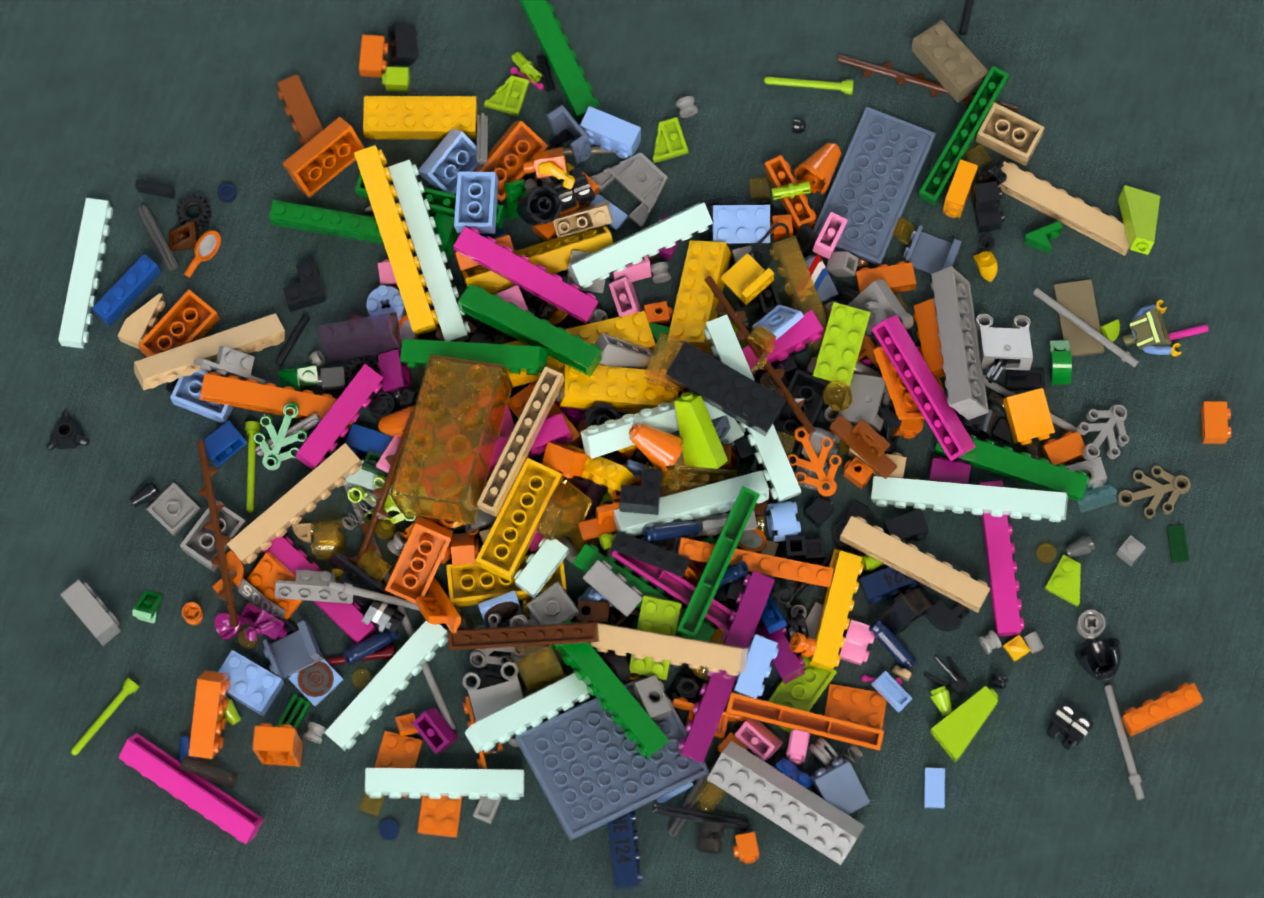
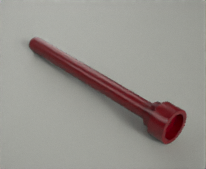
[325,645,396,666]

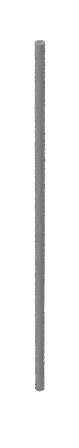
[330,448,456,731]

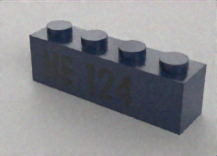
[859,551,936,604]
[608,811,642,890]

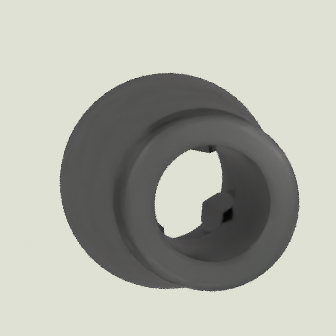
[1065,535,1095,558]

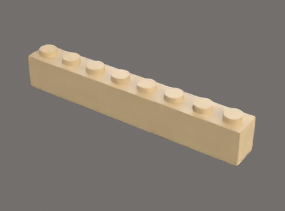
[998,161,1130,256]
[134,313,285,390]
[477,366,565,517]
[227,443,362,565]
[840,516,990,613]
[590,623,748,676]

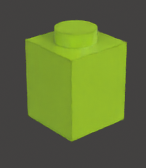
[382,67,410,92]

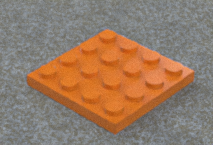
[873,346,947,420]

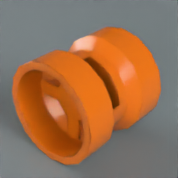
[182,602,204,625]
[789,633,817,657]

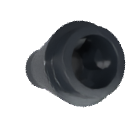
[130,482,160,507]

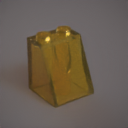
[643,333,697,393]
[537,479,592,541]
[515,645,566,695]

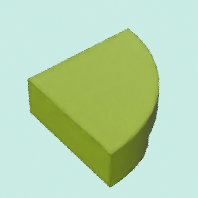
[1100,319,1120,342]

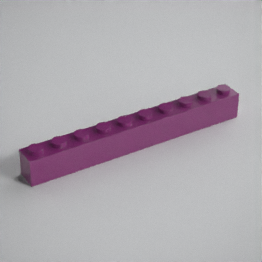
[678,571,775,763]

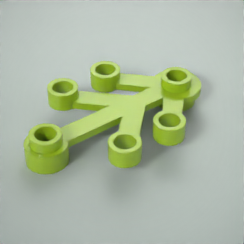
[347,475,421,529]

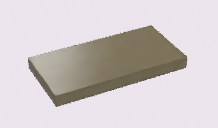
[1053,279,1104,357]

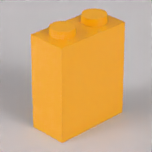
[943,159,978,218]
[1002,388,1055,445]

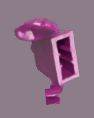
[214,603,287,641]

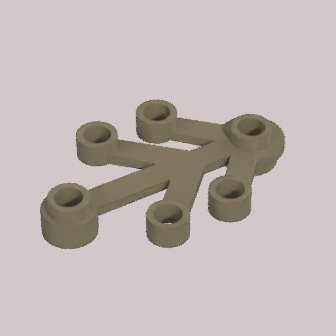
[1118,466,1191,519]

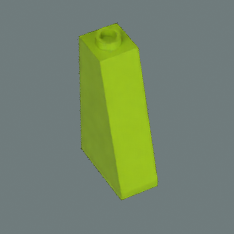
[1118,185,1160,255]
[674,392,727,469]
[930,686,998,762]

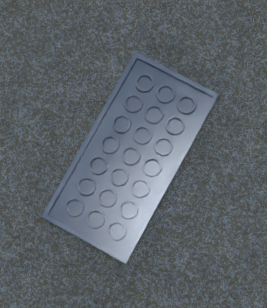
[813,107,936,266]

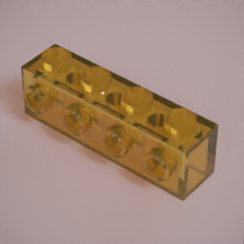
[662,465,737,491]

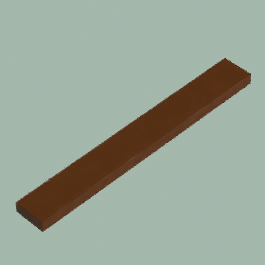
[447,622,599,650]

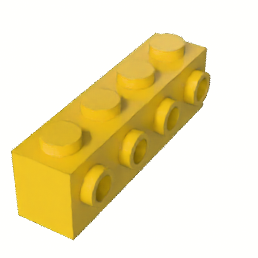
[568,444,635,491]

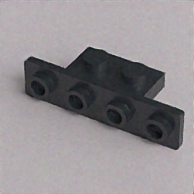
[611,531,690,577]
[329,552,396,609]

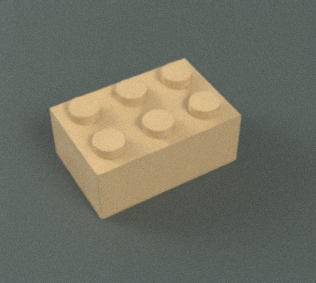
[976,103,1045,166]

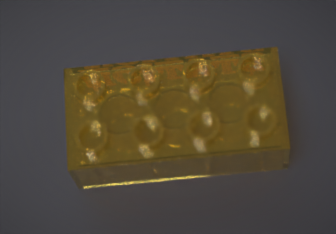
[390,354,513,525]

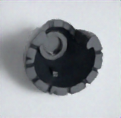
[1075,637,1121,681]

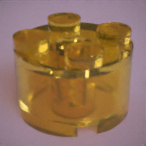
[311,520,345,560]

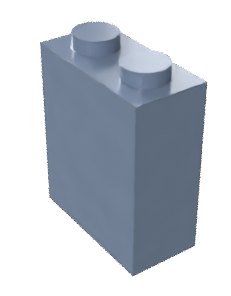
[811,758,870,815]

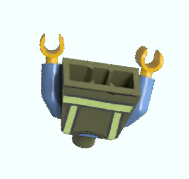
[1123,300,1182,357]

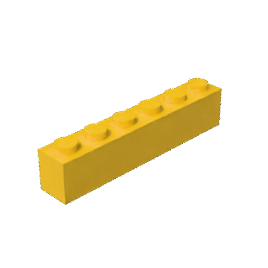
[808,551,864,671]

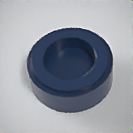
[217,183,237,203]
[379,820,399,840]

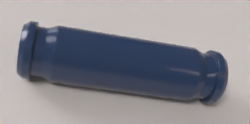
[643,520,700,542]
[699,561,749,588]
[869,619,916,669]
[343,629,398,665]

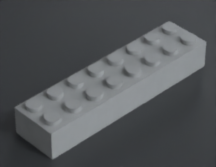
[931,266,989,420]
[707,741,865,865]

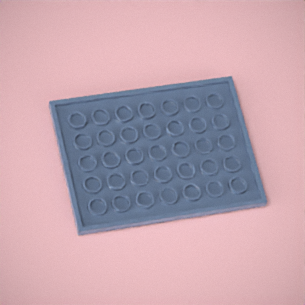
[515,675,709,841]

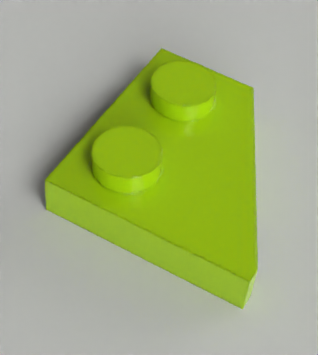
[484,75,530,116]
[653,117,688,163]
[1045,554,1081,607]

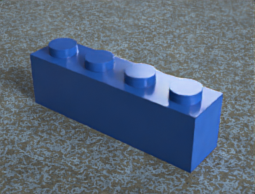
[92,254,161,327]
[345,423,426,465]

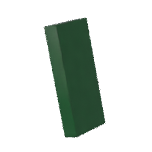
[1166,525,1189,563]

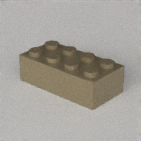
[911,20,989,102]

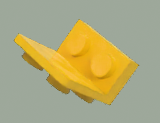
[721,254,774,305]

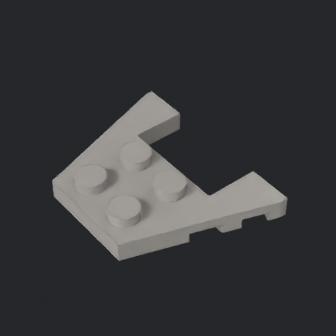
[590,152,668,229]

